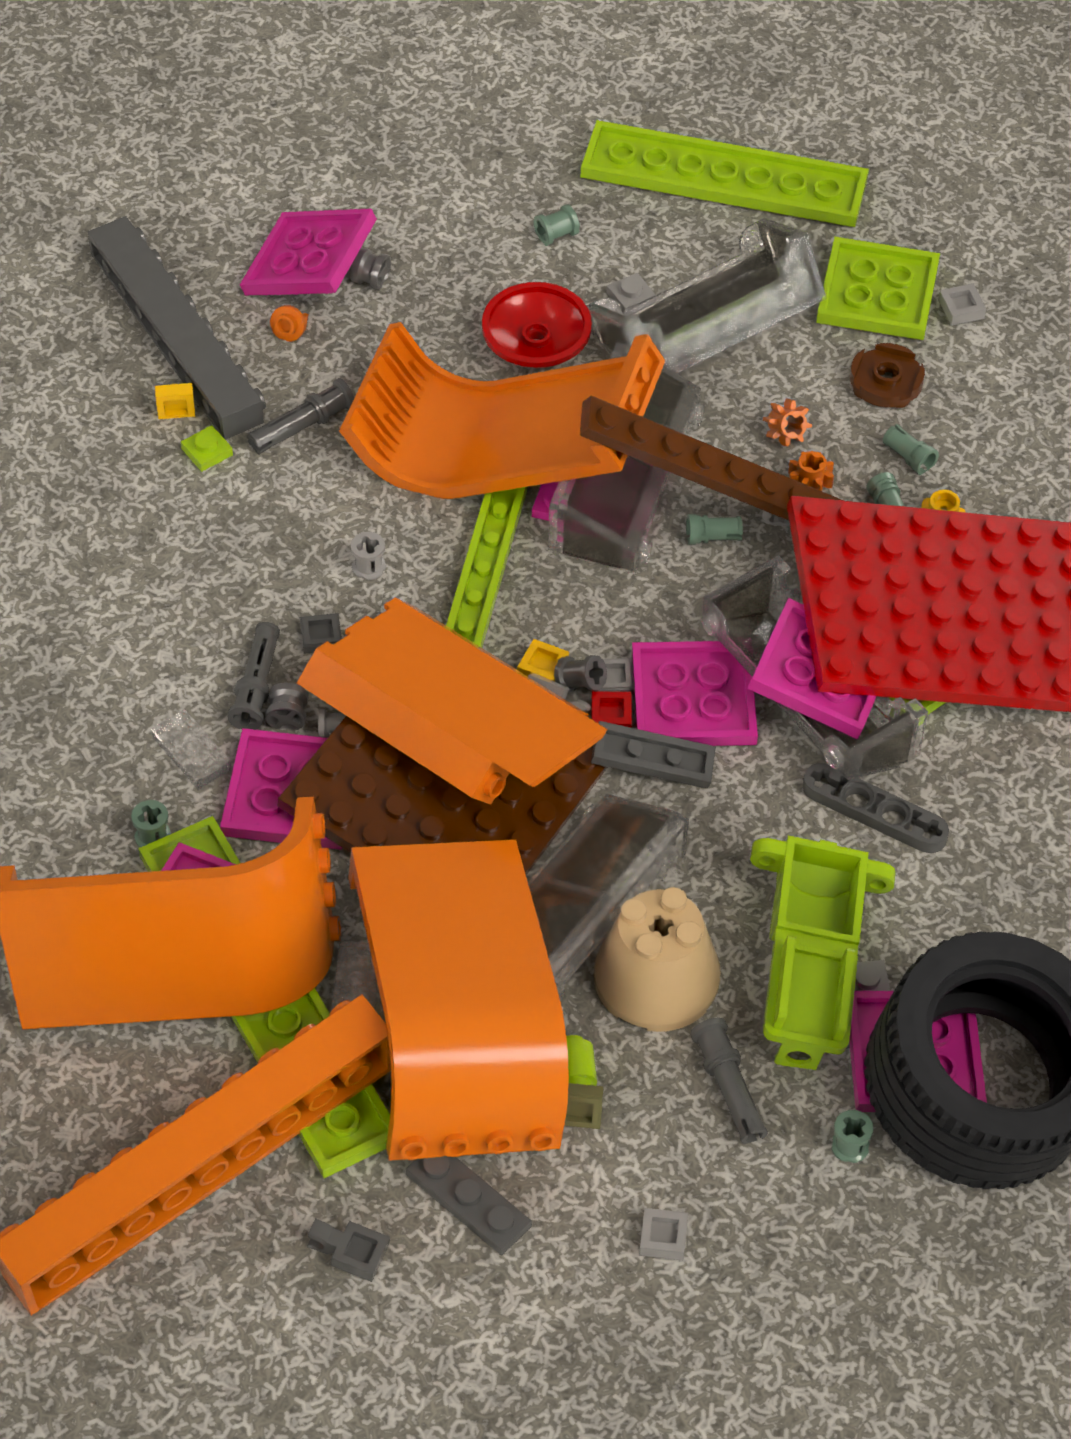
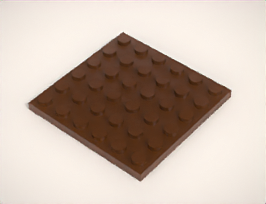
[277,716,608,875]

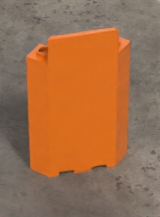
[297,597,608,805]

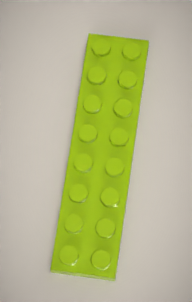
[580,120,869,227]

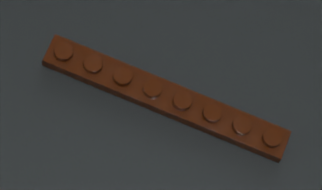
[580,396,844,521]

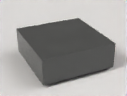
[300,613,342,654]

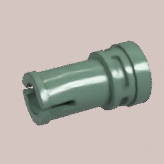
[883,424,939,475]
[866,472,905,506]
[686,514,743,545]

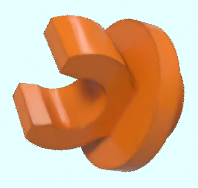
[270,305,309,342]

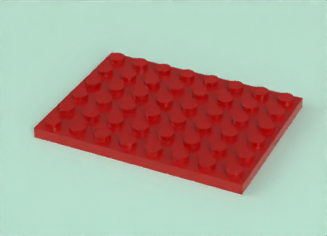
[787,496,1071,712]

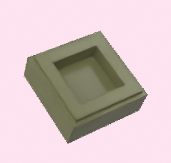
[564,1083,604,1129]

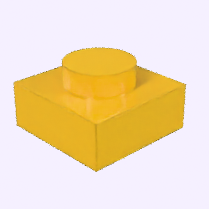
[155,383,195,419]
[517,639,569,682]

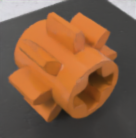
[763,398,812,447]
[788,451,834,491]

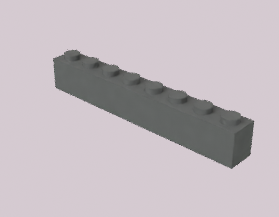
[87,216,266,440]

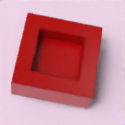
[591,691,632,728]

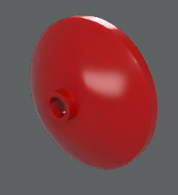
[482,282,592,368]

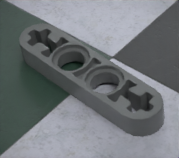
[803,763,949,853]

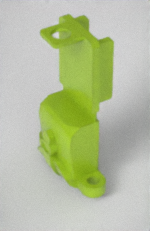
[750,835,896,1070]

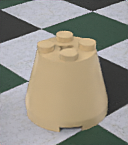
[594,887,721,1032]

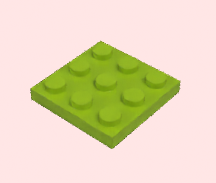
[816,236,940,340]

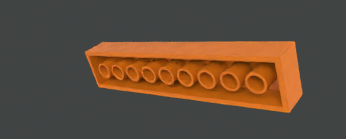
[0,994,391,1316]

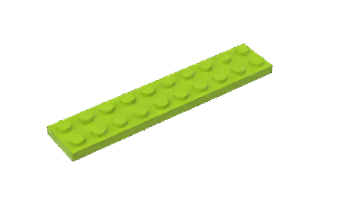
[138,816,390,1179]

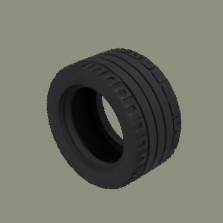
[864,931,1071,1189]

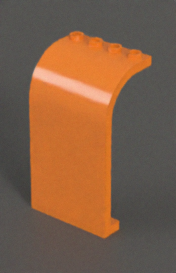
[339,322,666,499]
[0,796,341,1029]
[348,840,569,1161]

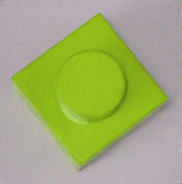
[180,425,233,472]

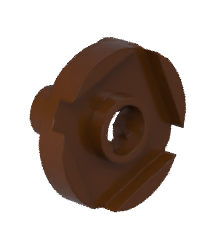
[850,343,925,408]

